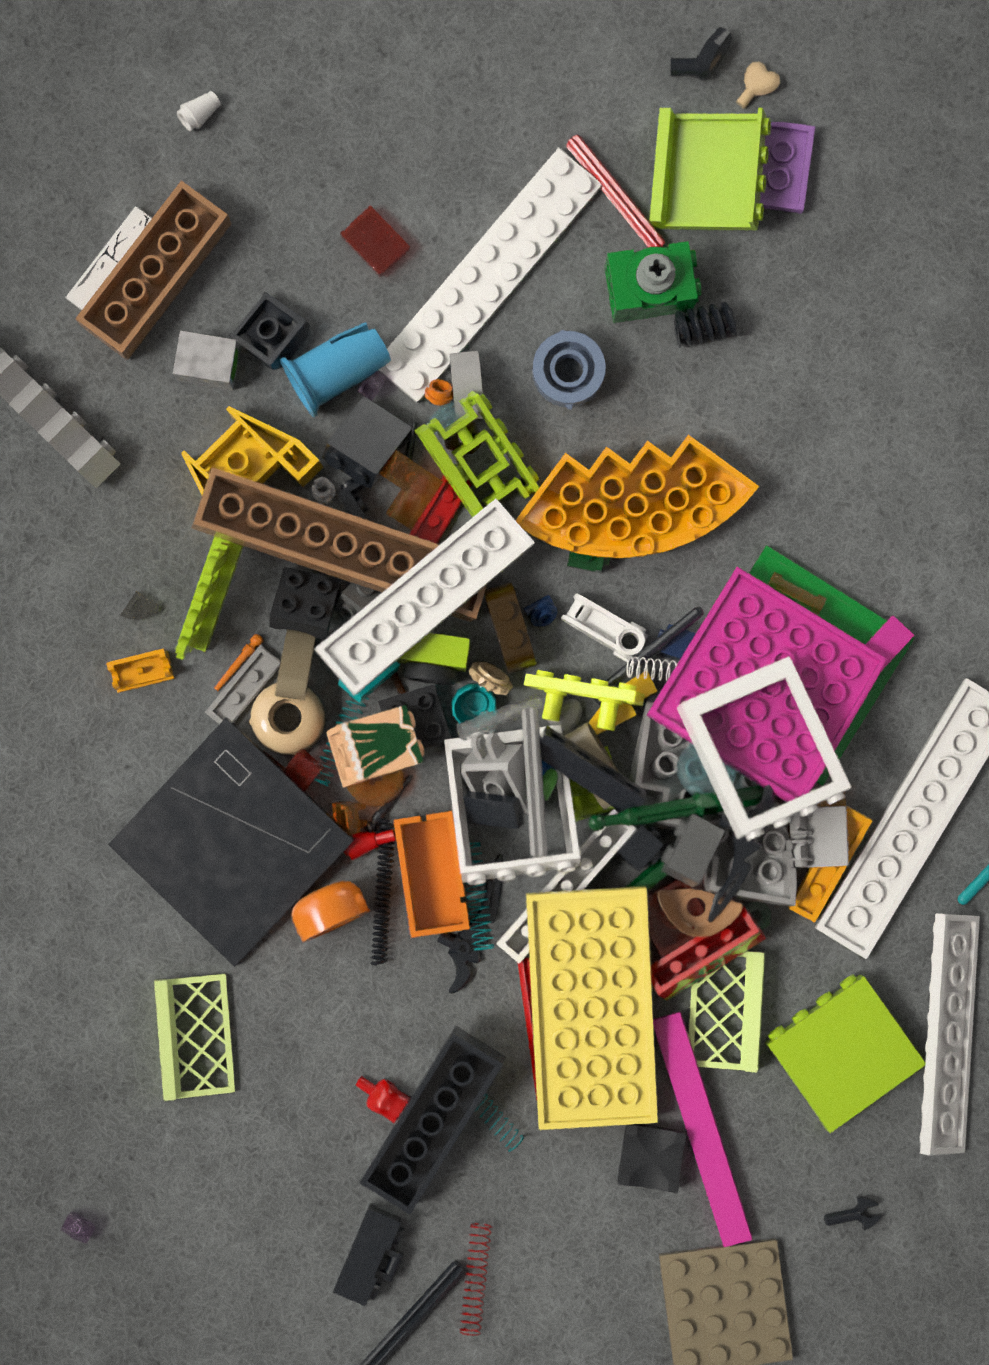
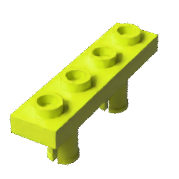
[524,670,645,731]

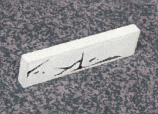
[66,206,152,310]

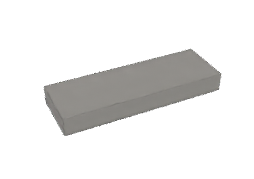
[205,645,281,724]

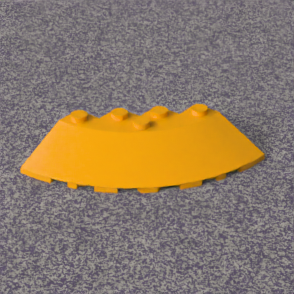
[515,434,759,558]

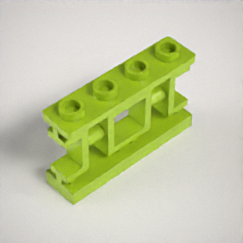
[415,391,539,518]

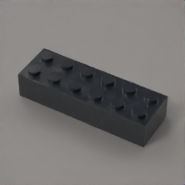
[360,1026,506,1215]

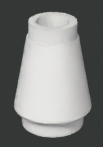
[177,91,221,131]

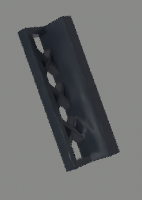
[540,725,646,812]

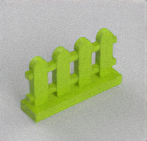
[175,536,244,660]

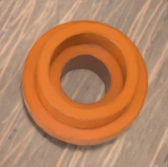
[424,379,453,406]

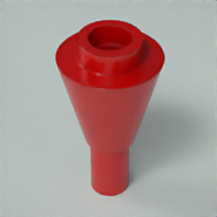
[344,829,396,861]

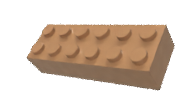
[75,180,232,360]

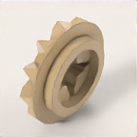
[469,662,513,695]

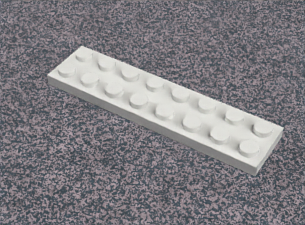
[315,499,535,696]
[920,913,980,1155]

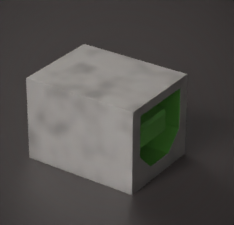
[173,331,241,390]

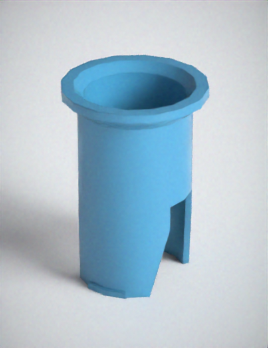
[280,322,392,417]

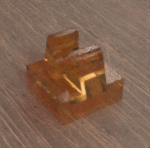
[332,801,367,835]

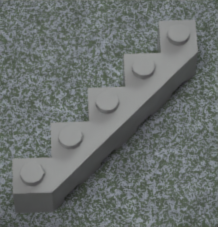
[0,347,120,488]

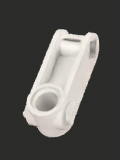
[561,594,648,662]

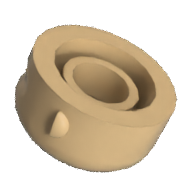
[249,683,325,758]

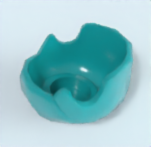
[452,683,496,728]

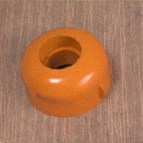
[291,881,370,943]

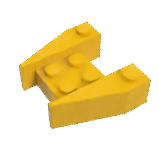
[181,406,323,495]

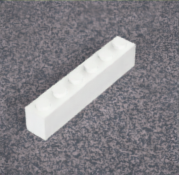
[496,809,636,963]

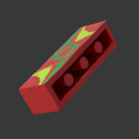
[650,907,767,1001]

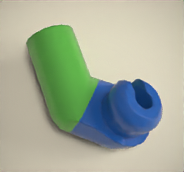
[541,760,558,801]

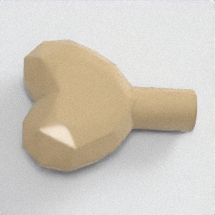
[736,62,780,109]

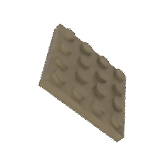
[659,1238,793,1365]

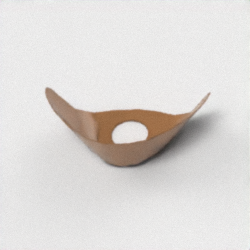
[658,889,743,937]

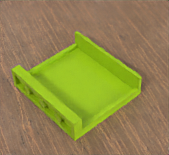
[650,108,771,230]
[764,974,926,1133]

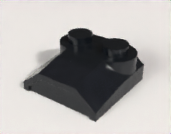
[229,291,310,370]

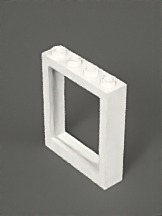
[677,656,851,841]
[444,724,581,885]

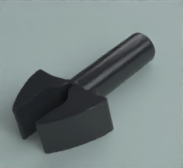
[824,1196,881,1230]

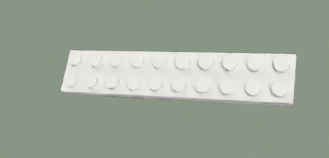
[378,148,602,404]
[814,678,989,959]

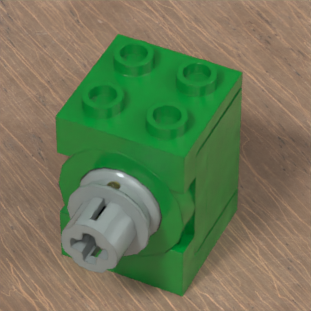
[604,241,702,323]

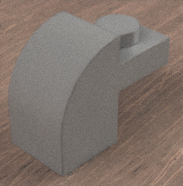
[449,351,483,420]

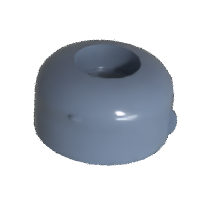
[532,330,606,410]

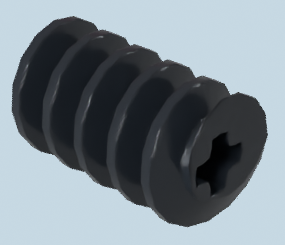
[674,301,737,348]

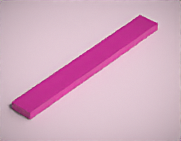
[653,1011,753,1247]

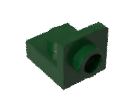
[567,552,610,574]

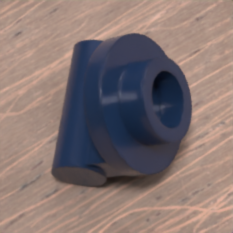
[523,594,558,627]

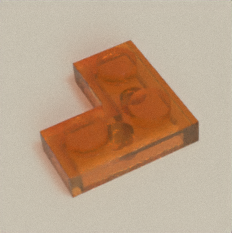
[380,450,443,530]

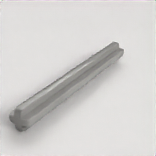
[522,708,547,857]

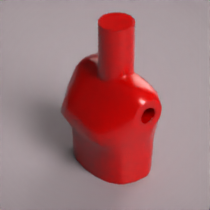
[355,1076,411,1124]

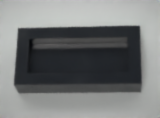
[463,791,524,829]

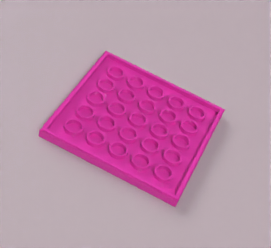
[646,567,888,802]

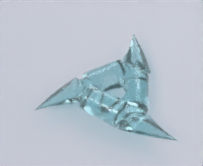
[417,400,455,439]

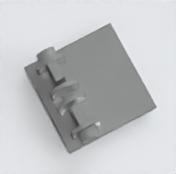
[790,806,849,868]

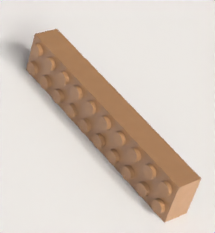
[192,467,487,622]

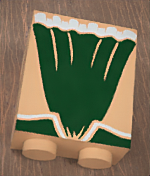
[326,705,424,788]

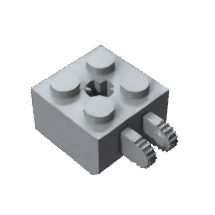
[461,733,528,814]

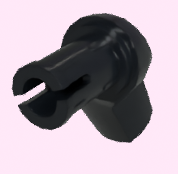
[670,27,732,81]

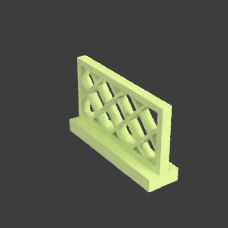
[689,951,765,1072]
[154,974,235,1101]

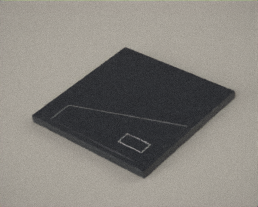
[108,717,355,967]

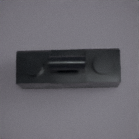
[333,1204,405,1307]

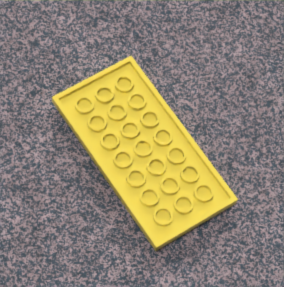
[526,886,658,1130]

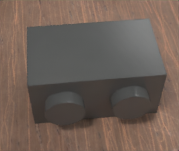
[661,814,725,887]

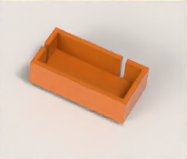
[393,811,471,938]

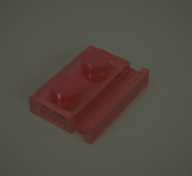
[340,205,410,277]

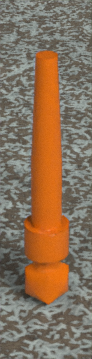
[214,634,264,691]

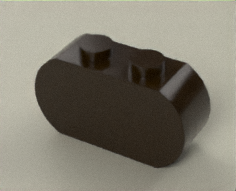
[484,582,537,674]

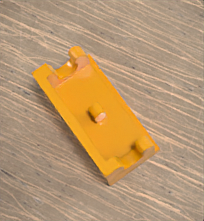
[106,648,175,693]

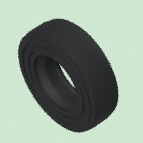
[404,662,457,685]

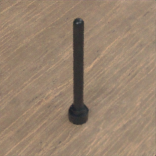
[593,607,704,706]

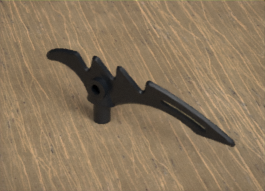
[708,785,774,923]
[437,854,503,994]

